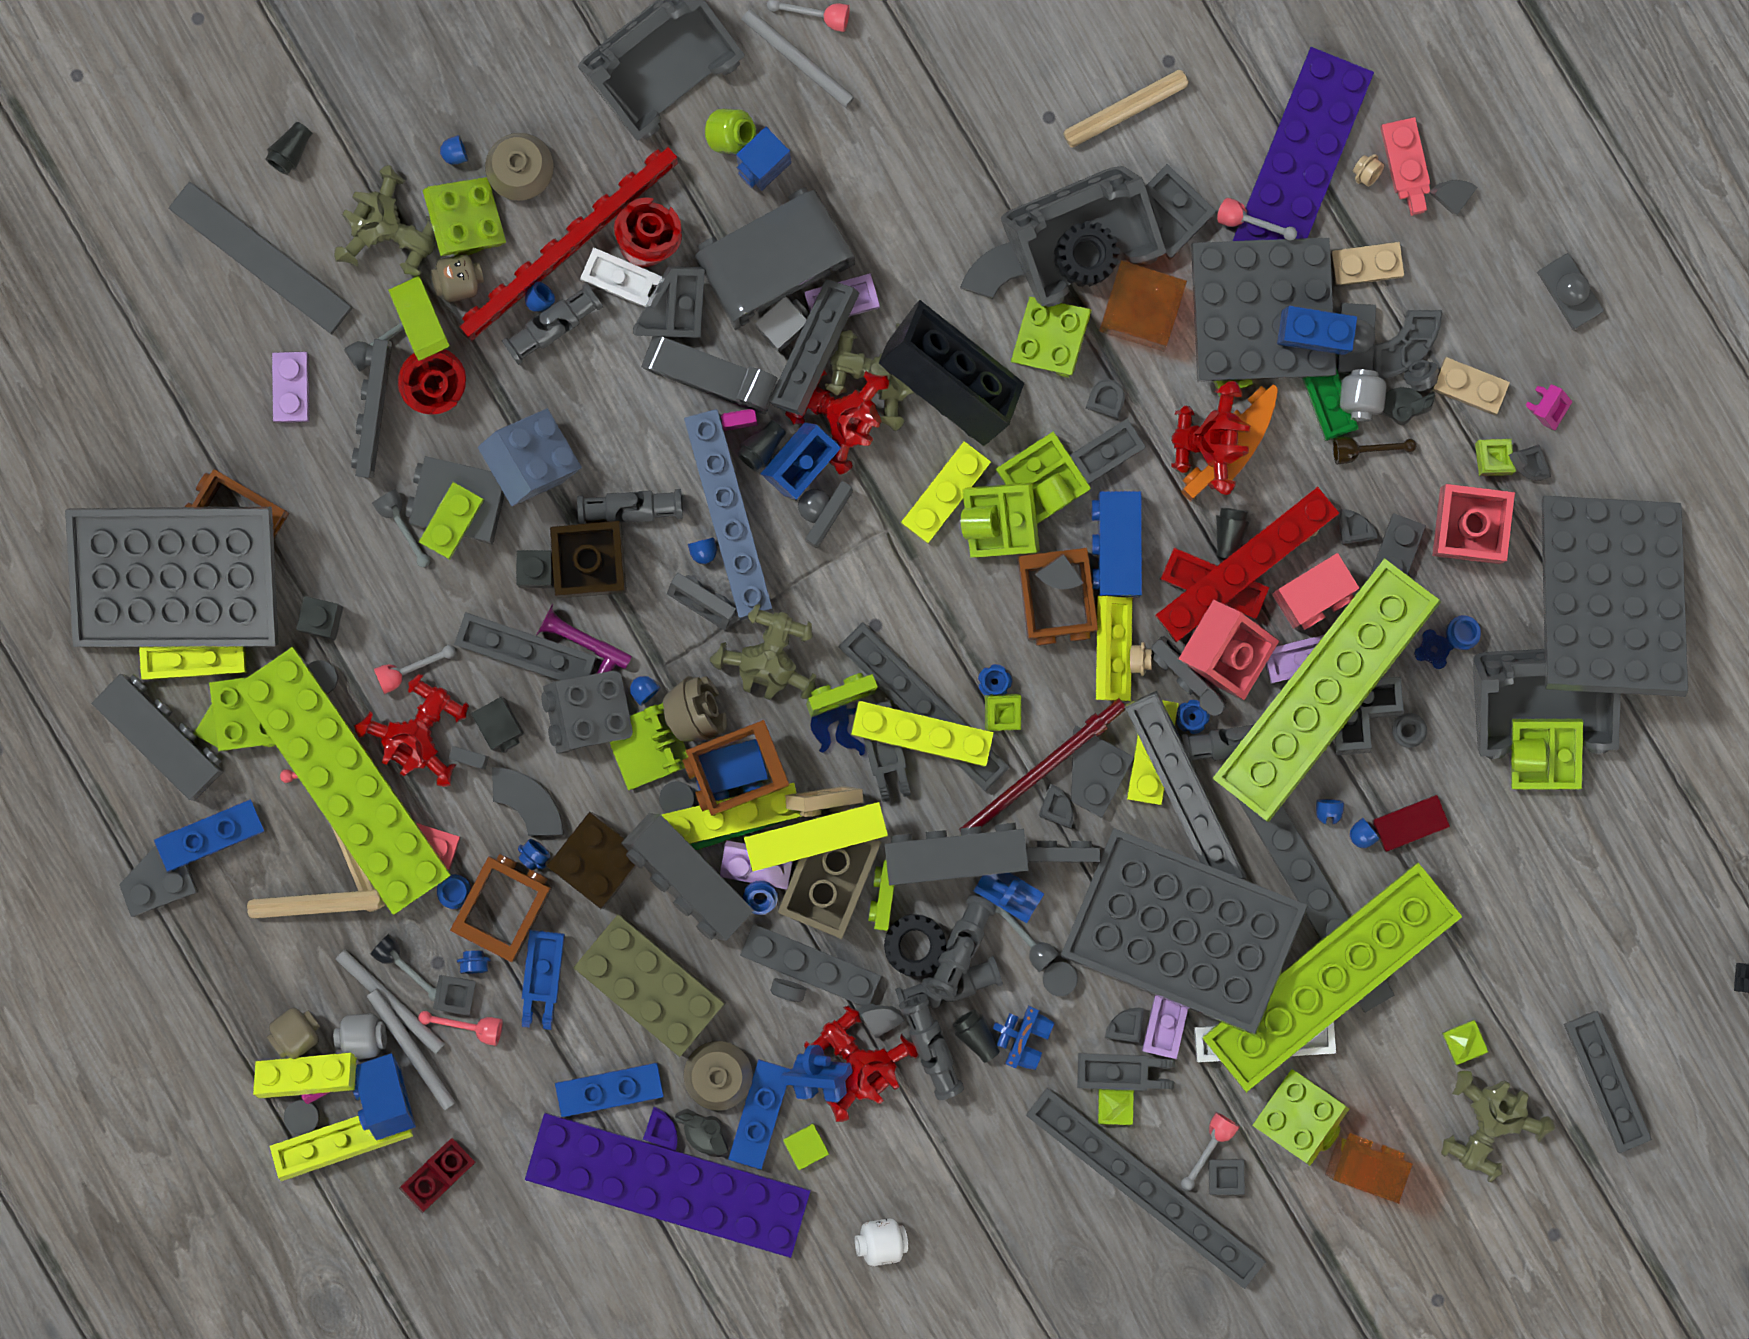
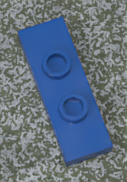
[154,799,264,873]
[728,1059,791,1169]
[555,1062,664,1117]

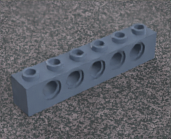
[684,409,773,620]

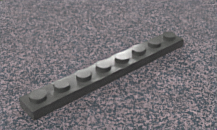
[1236,797,1394,1013]
[1026,1088,1266,1289]

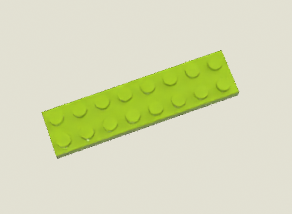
[1212,558,1441,822]
[235,647,451,915]
[1201,862,1462,1093]

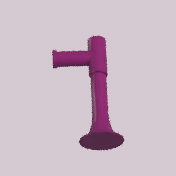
[536,603,632,674]

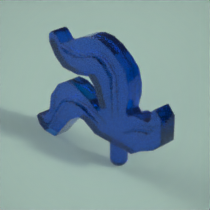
[810,704,865,756]

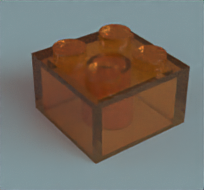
[1099,260,1187,352]
[1325,1132,1413,1204]

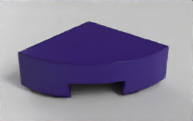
[643,1106,678,1151]

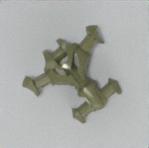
[334,165,435,276]
[825,323,915,432]
[710,604,817,700]
[1441,1070,1555,1182]

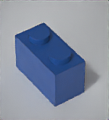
[736,126,791,191]
[1277,306,1357,355]
[760,422,841,500]
[696,739,769,801]
[352,1053,416,1141]

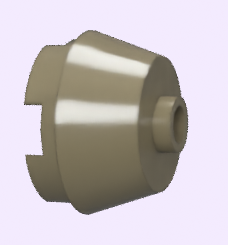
[485,133,554,201]
[663,676,727,741]
[683,1041,753,1110]

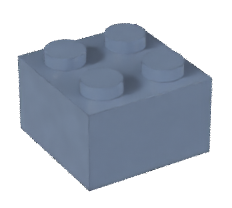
[478,408,582,506]

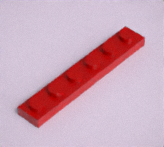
[1155,487,1339,642]

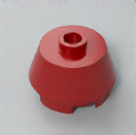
[614,198,682,267]
[398,349,466,415]

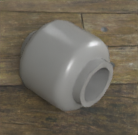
[1340,369,1386,422]
[333,1013,387,1060]

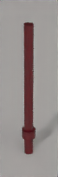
[959,698,1126,830]

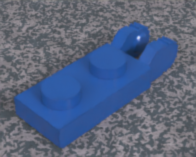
[522,930,565,1030]

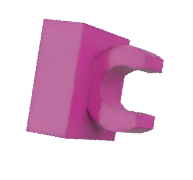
[1526,384,1572,431]

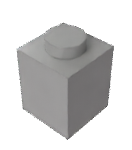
[755,297,809,353]

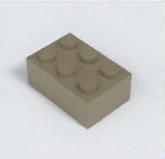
[778,816,882,939]

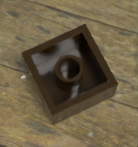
[550,521,627,599]
[546,811,637,909]

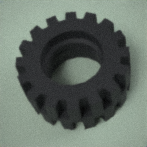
[884,914,946,977]

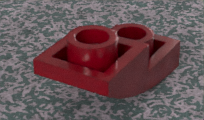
[399,1138,476,1214]

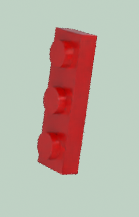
[1160,548,1270,620]

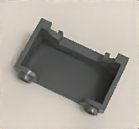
[578,0,745,141]
[1001,166,1167,307]
[695,187,855,330]
[1473,649,1621,759]

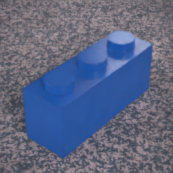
[1091,491,1142,597]

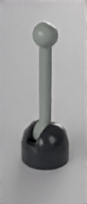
[370,933,437,1001]

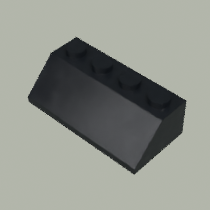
[878,300,1025,446]

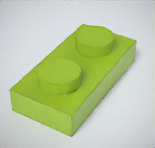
[419,482,484,560]
[806,673,878,717]
[868,860,894,931]

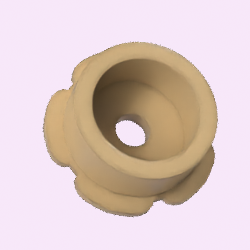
[1353,154,1384,187]
[1130,642,1153,676]

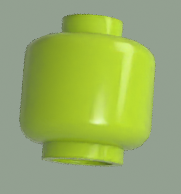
[705,108,756,154]

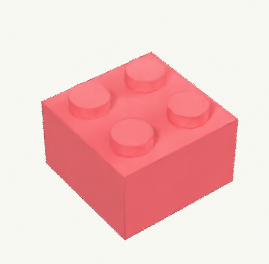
[1432,484,1515,564]
[1272,553,1360,630]
[1178,600,1279,700]

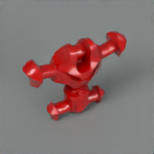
[785,370,890,475]
[1171,381,1251,495]
[353,674,469,787]
[804,1005,919,1122]

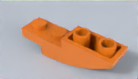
[1181,384,1278,502]

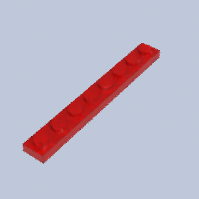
[459,147,679,341]

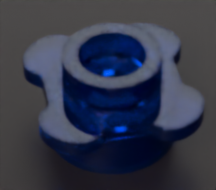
[1414,629,1454,669]

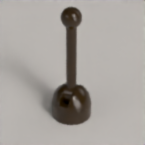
[1333,437,1417,465]

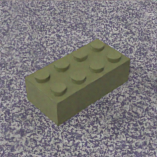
[573,914,726,1057]

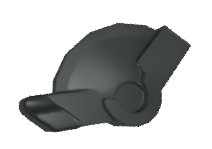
[1380,387,1436,425]
[674,1109,728,1156]

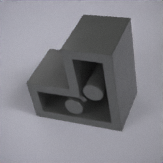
[1335,676,1404,755]

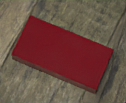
[1372,795,1450,852]

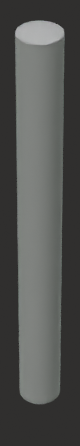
[741,9,854,108]
[336,949,445,1054]
[366,988,456,1110]

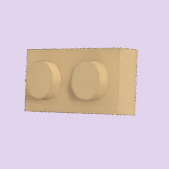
[1330,242,1404,287]
[1432,357,1510,416]
[785,786,863,817]

